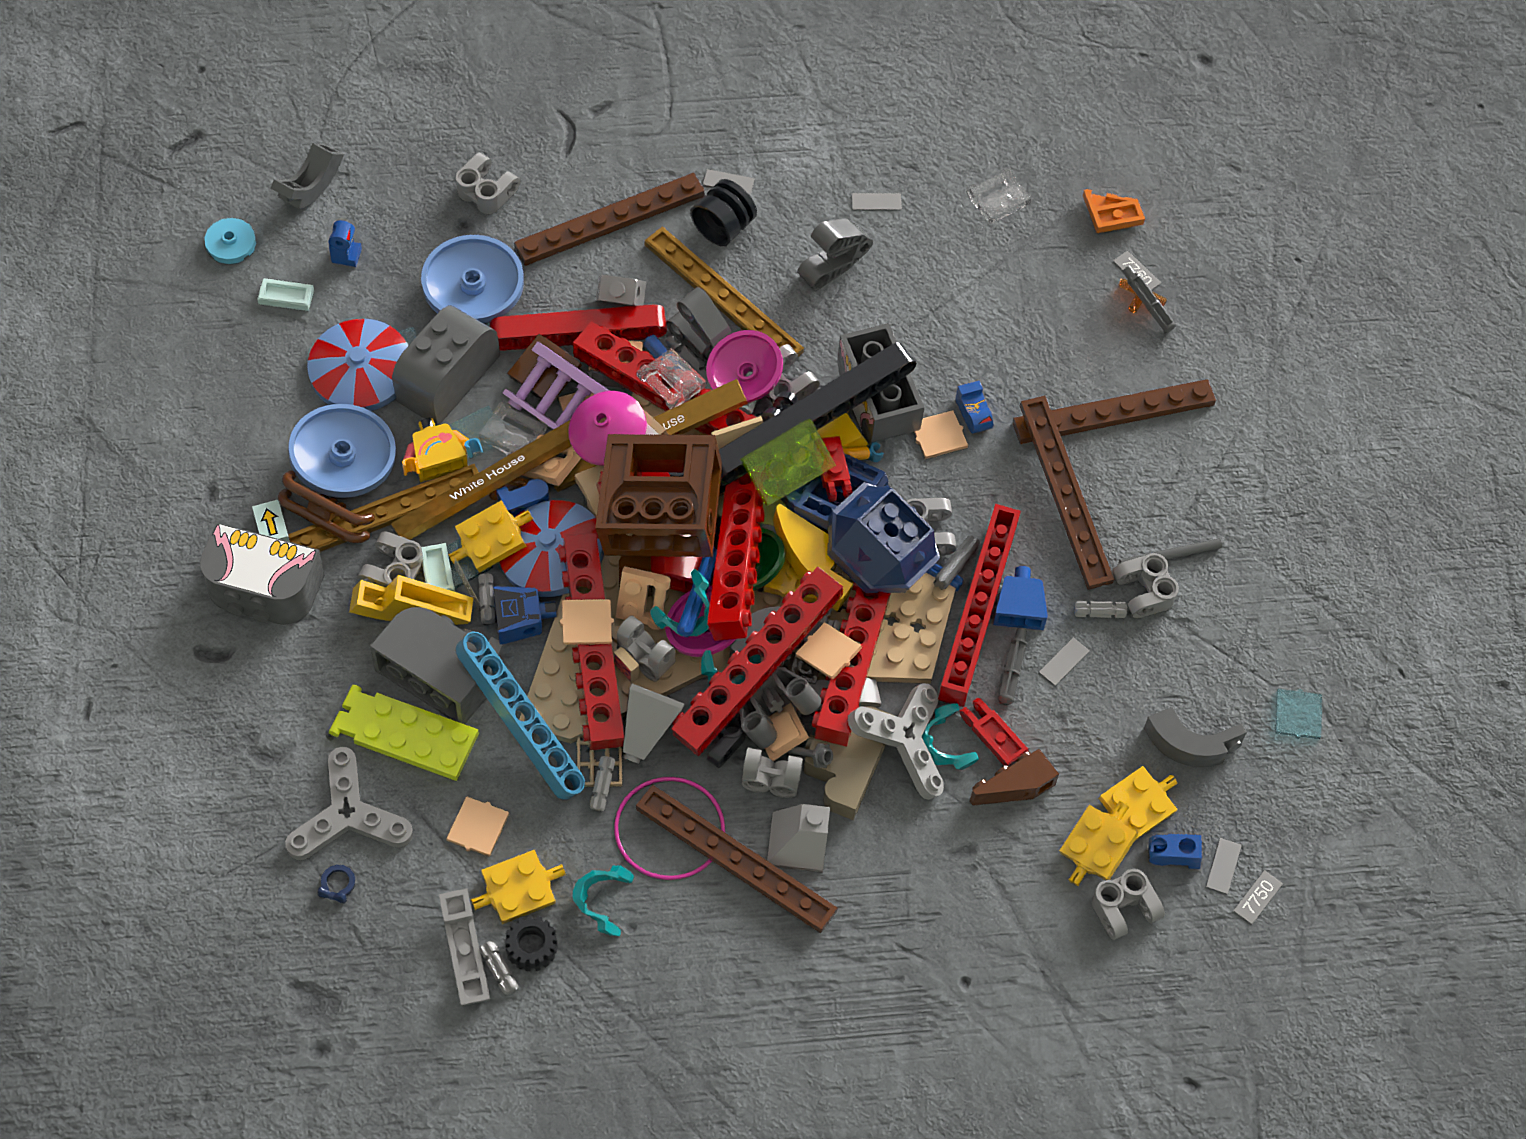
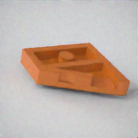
[1083,189,1145,233]

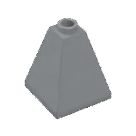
[623,683,684,764]

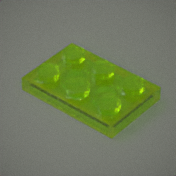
[740,419,836,506]

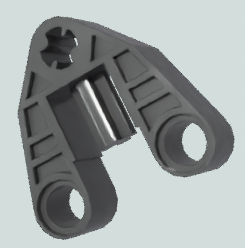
[797,218,873,290]
[666,287,732,362]
[740,667,821,749]

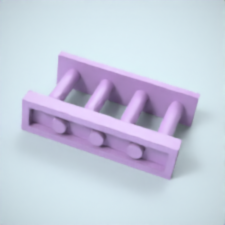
[503,341,609,429]

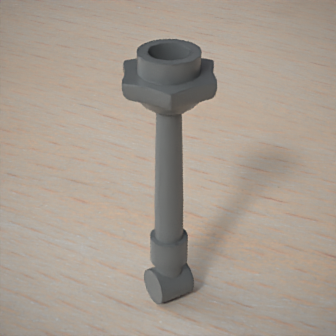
[763,743,833,768]

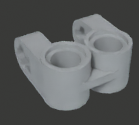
[456,153,521,214]
[766,344,820,407]
[906,498,956,556]
[357,532,423,587]
[1112,553,1179,618]
[617,616,676,682]
[742,747,803,798]
[1092,869,1165,940]

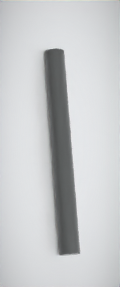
[1119,538,1222,564]

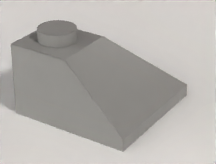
[767,804,830,872]

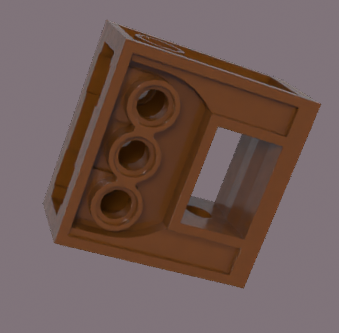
[595,434,722,557]

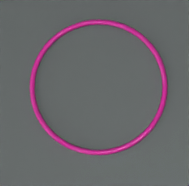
[614,777,725,880]

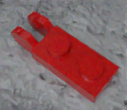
[813,436,853,502]
[959,698,1029,767]

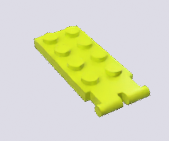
[329,685,479,781]

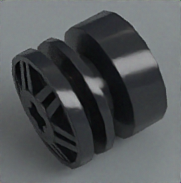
[690,179,757,246]

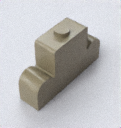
[803,706,895,821]

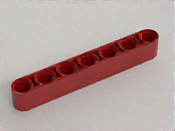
[489,304,667,351]

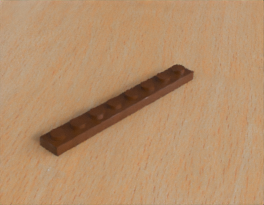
[514,173,705,266]
[1012,379,1216,444]
[1020,396,1114,590]
[636,784,837,933]

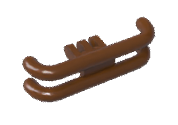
[278,470,375,543]

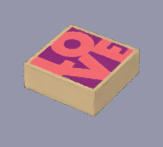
[614,647,639,683]

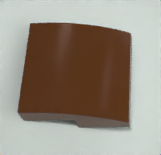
[507,334,582,400]

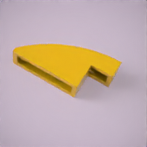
[773,503,853,612]
[349,575,474,625]

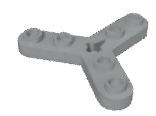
[848,683,944,800]
[285,747,413,860]

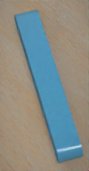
[456,632,585,800]

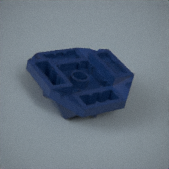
[778,453,889,534]
[827,482,940,593]

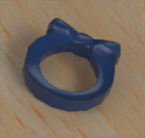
[317,865,356,904]

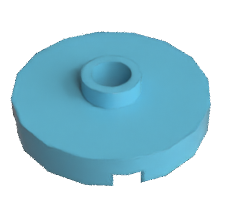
[204,218,256,264]

